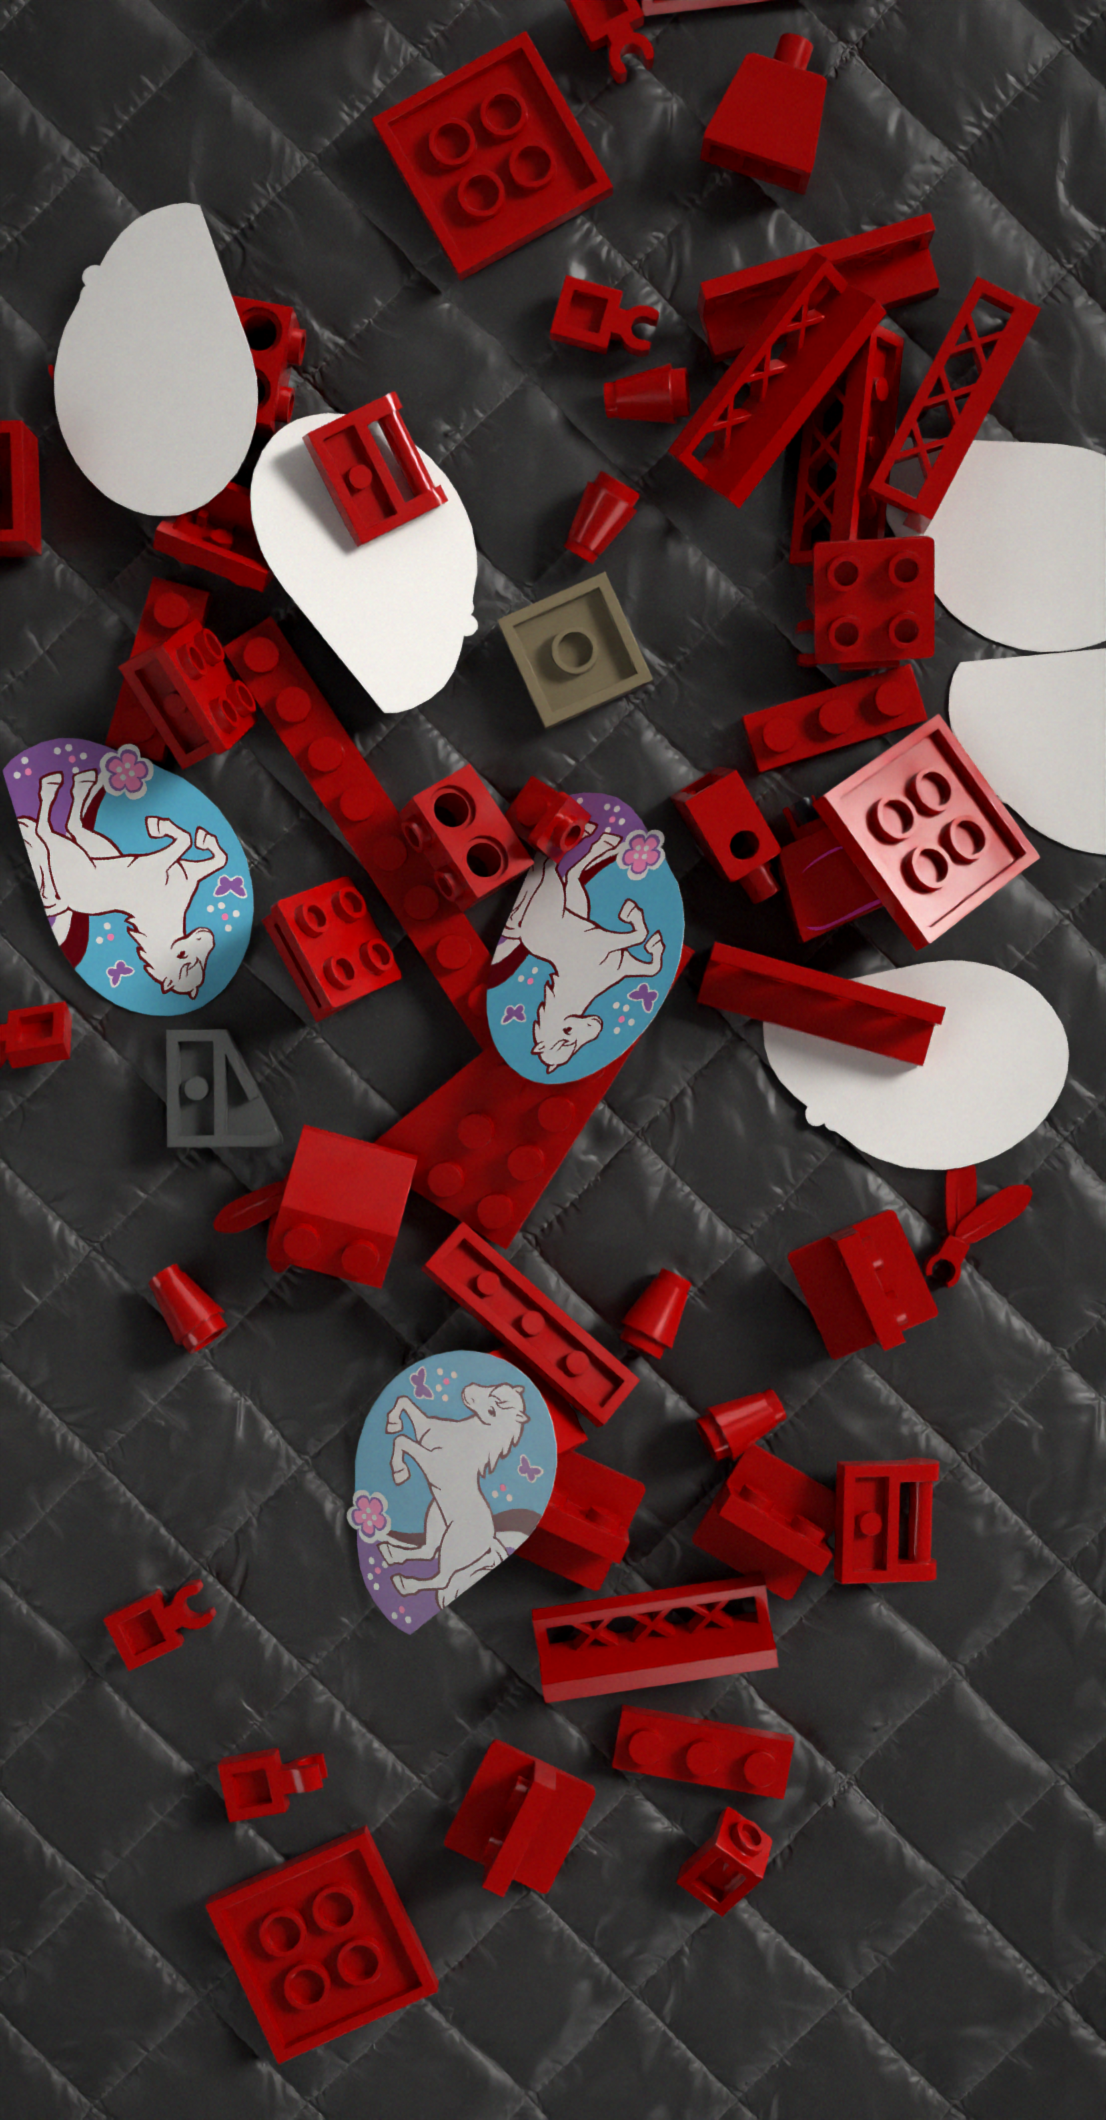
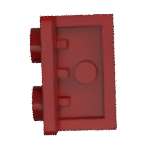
[153,482,274,592]

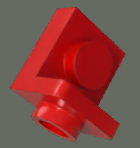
[504,776,592,864]
[676,1807,772,1917]

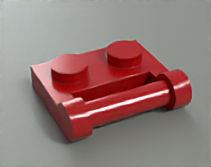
[302,391,448,547]
[834,1458,939,1584]

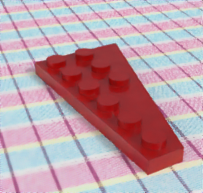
[373,944,695,1250]

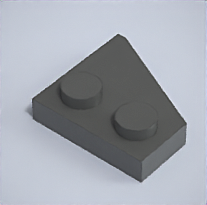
[166,1029,283,1147]

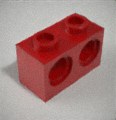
[231,295,306,439]
[398,764,534,913]

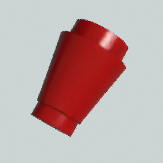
[604,363,691,424]
[563,470,641,565]
[148,1264,229,1354]
[619,1268,692,1360]
[695,1388,787,1462]

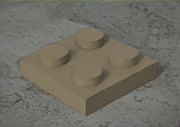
[497,572,653,731]

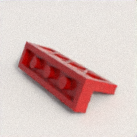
[697,213,940,363]
[667,252,887,509]
[866,276,1041,535]
[789,324,904,567]
[696,942,946,1066]
[421,1222,640,1428]
[531,1574,779,1703]

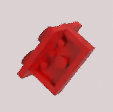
[806,536,935,664]
[118,618,258,770]
[262,876,402,1023]
[787,1209,938,1360]
[691,1443,836,1600]
[513,1451,646,1591]
[444,1739,596,1898]

